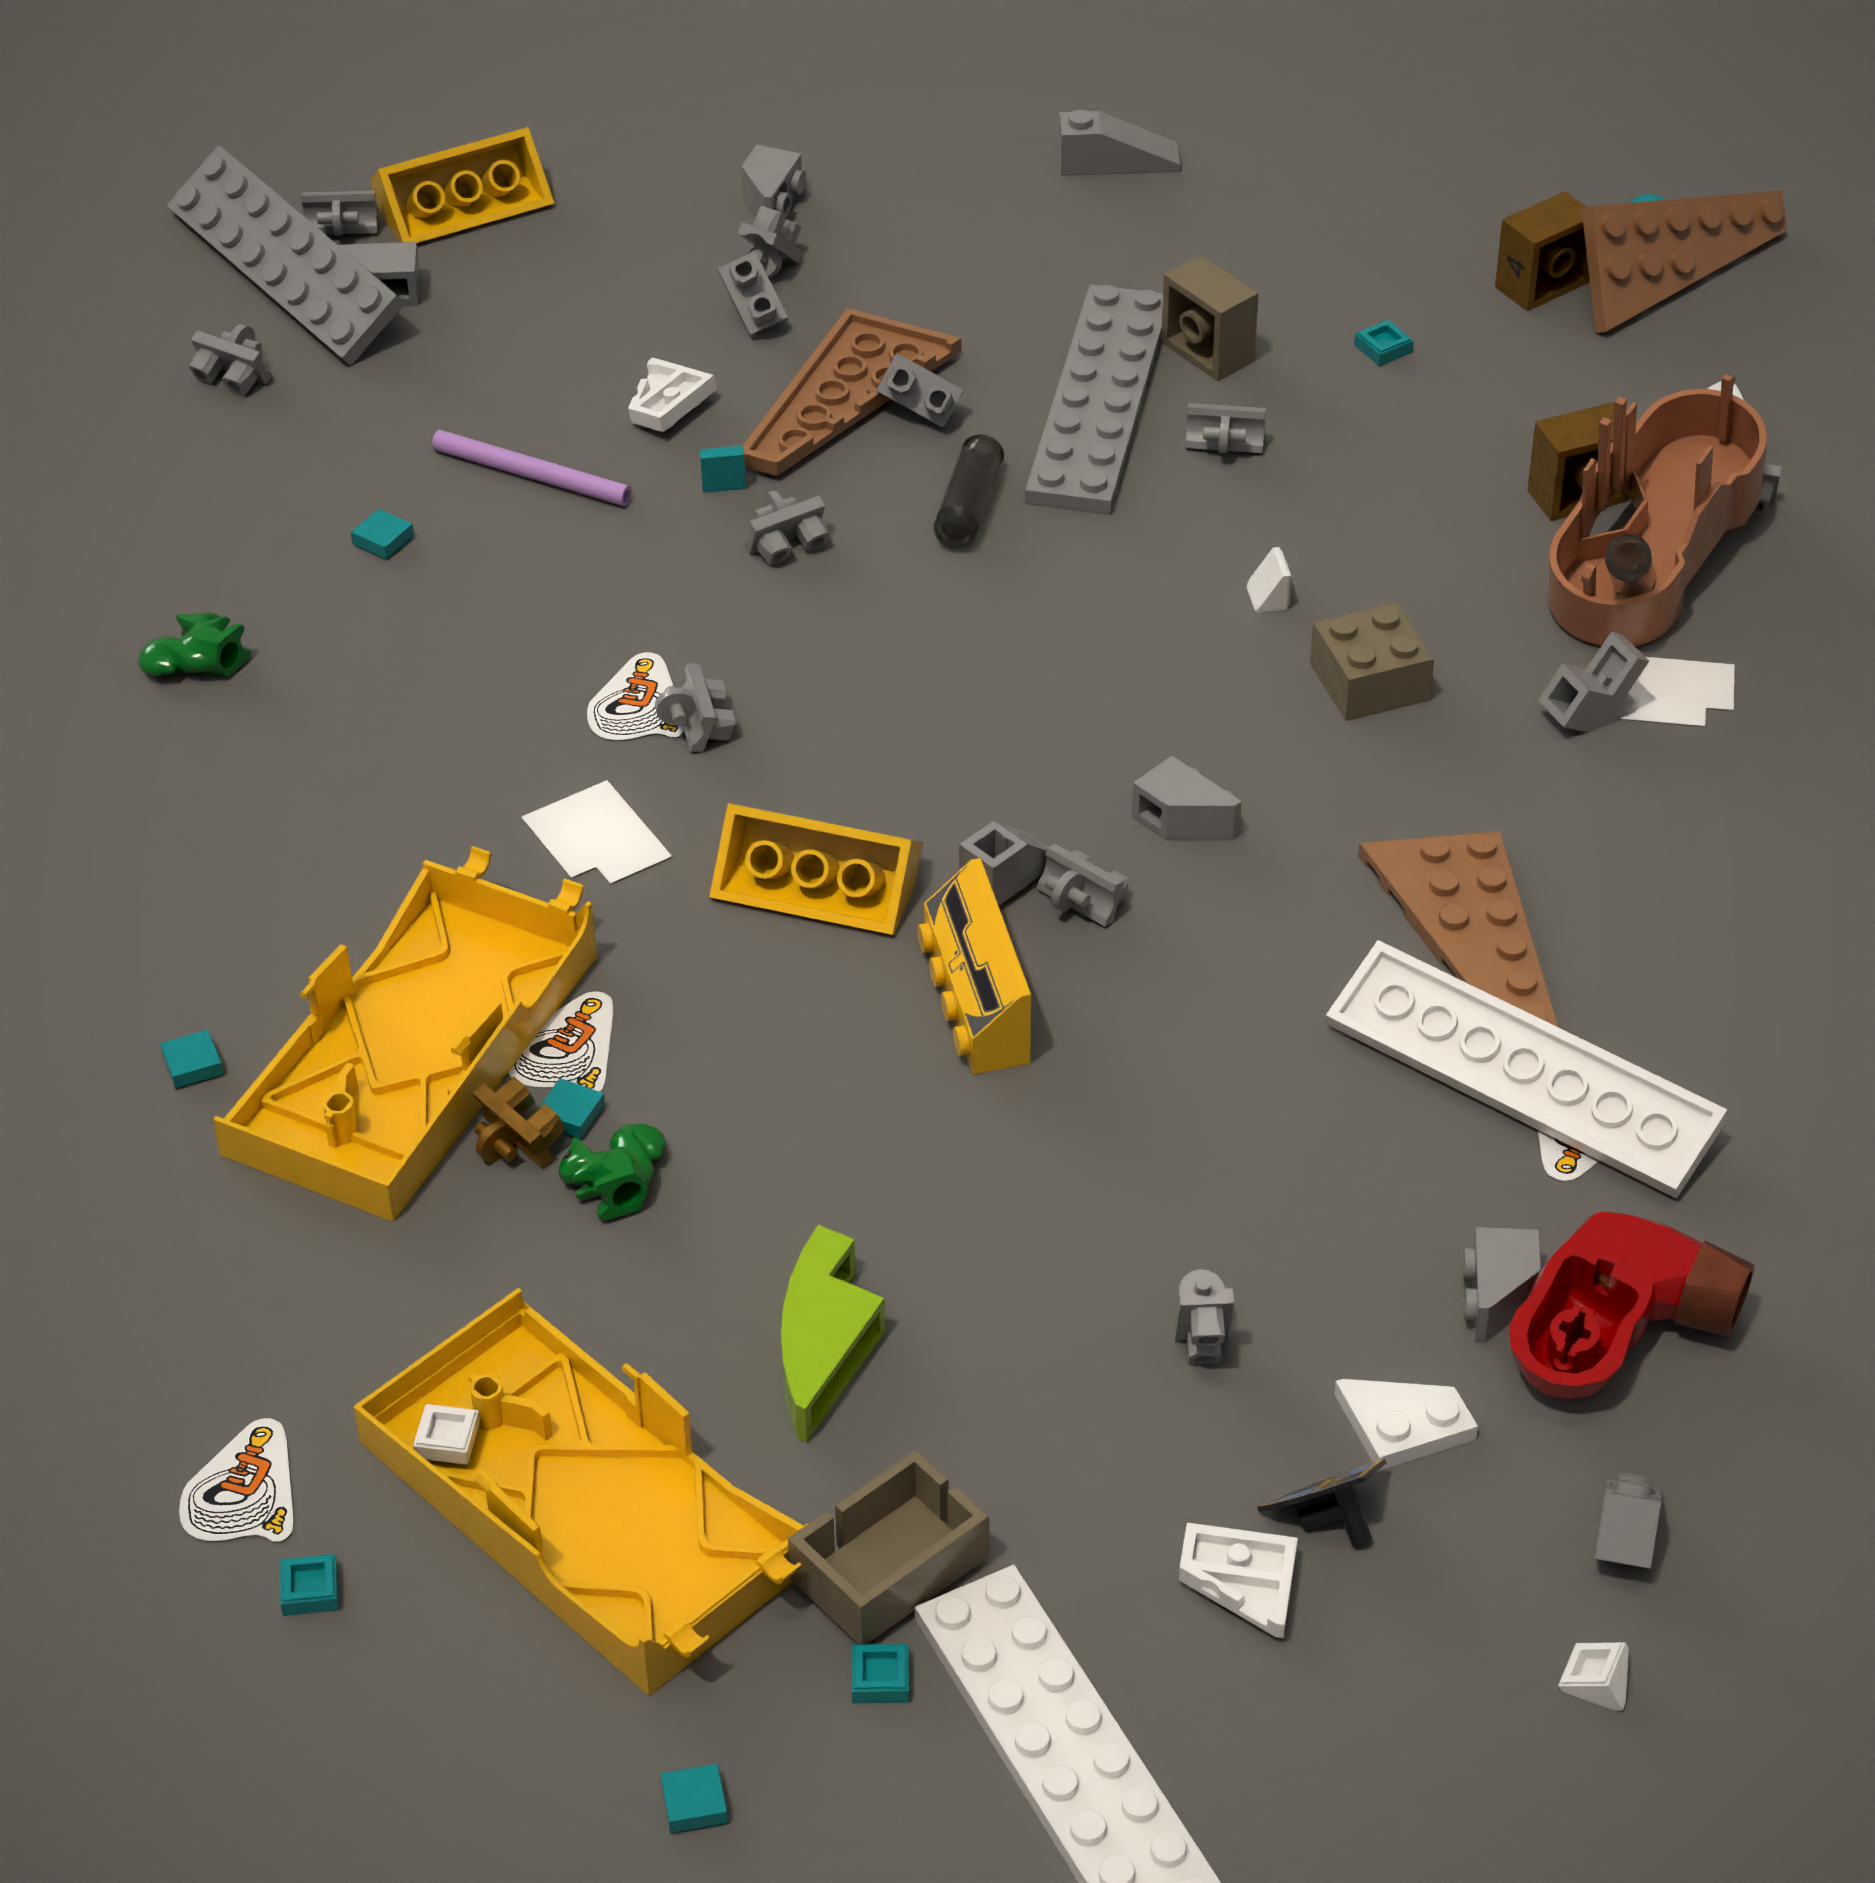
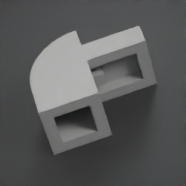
[1538,632,1649,732]

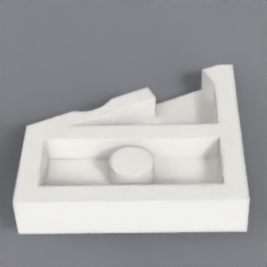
[628,357,717,432]
[1334,1379,1478,1471]

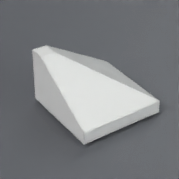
[1558,1642,1629,1711]

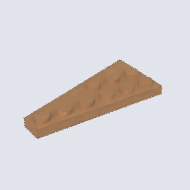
[1581,190,1787,333]
[743,308,962,476]
[1358,831,1559,1028]

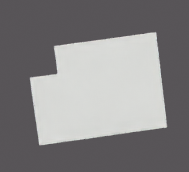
[1619,657,1735,726]
[521,780,672,884]

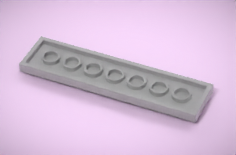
[167,145,405,366]
[1025,284,1163,515]

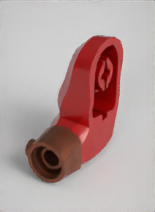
[1509,1211,1755,1399]

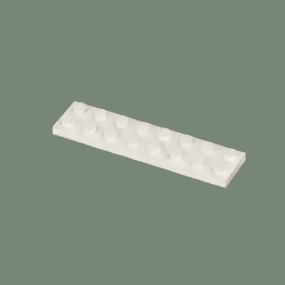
[1326,940,1728,1199]
[915,1564,1221,1883]

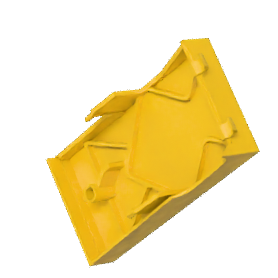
[213,846,597,1222]
[353,1288,808,1696]

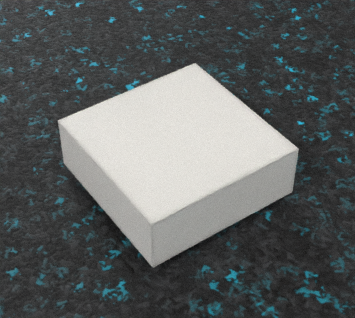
[413,1404,480,1465]

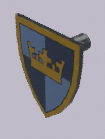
[1257,1458,1387,1546]

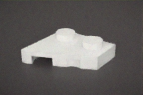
[1179,1522,1298,1638]

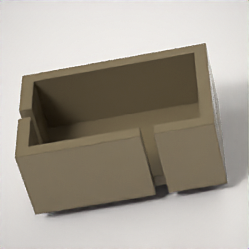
[788,1449,989,1644]

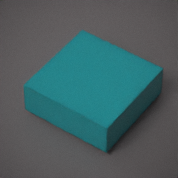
[1354,320,1414,367]
[699,445,746,493]
[351,509,414,559]
[160,1029,223,1089]
[538,1078,605,1139]
[280,1554,339,1616]
[852,1644,909,1703]
[660,1763,728,1834]

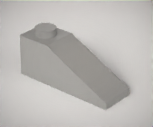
[1059,110,1180,175]

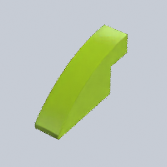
[781,1224,885,1443]

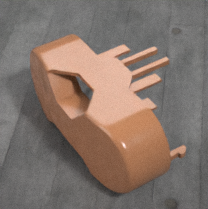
[1548,374,1767,647]

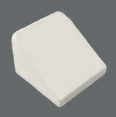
[1247,547,1291,613]

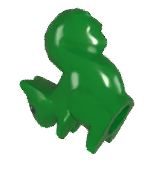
[138,612,251,677]
[558,1123,667,1221]

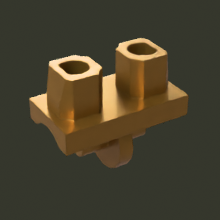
[472,1077,565,1170]

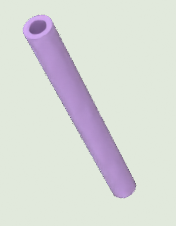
[432,429,632,507]

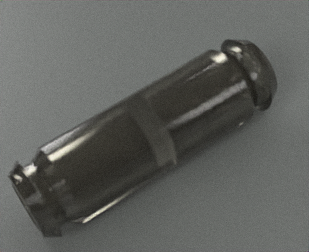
[933,434,1004,549]
[1605,534,1657,599]

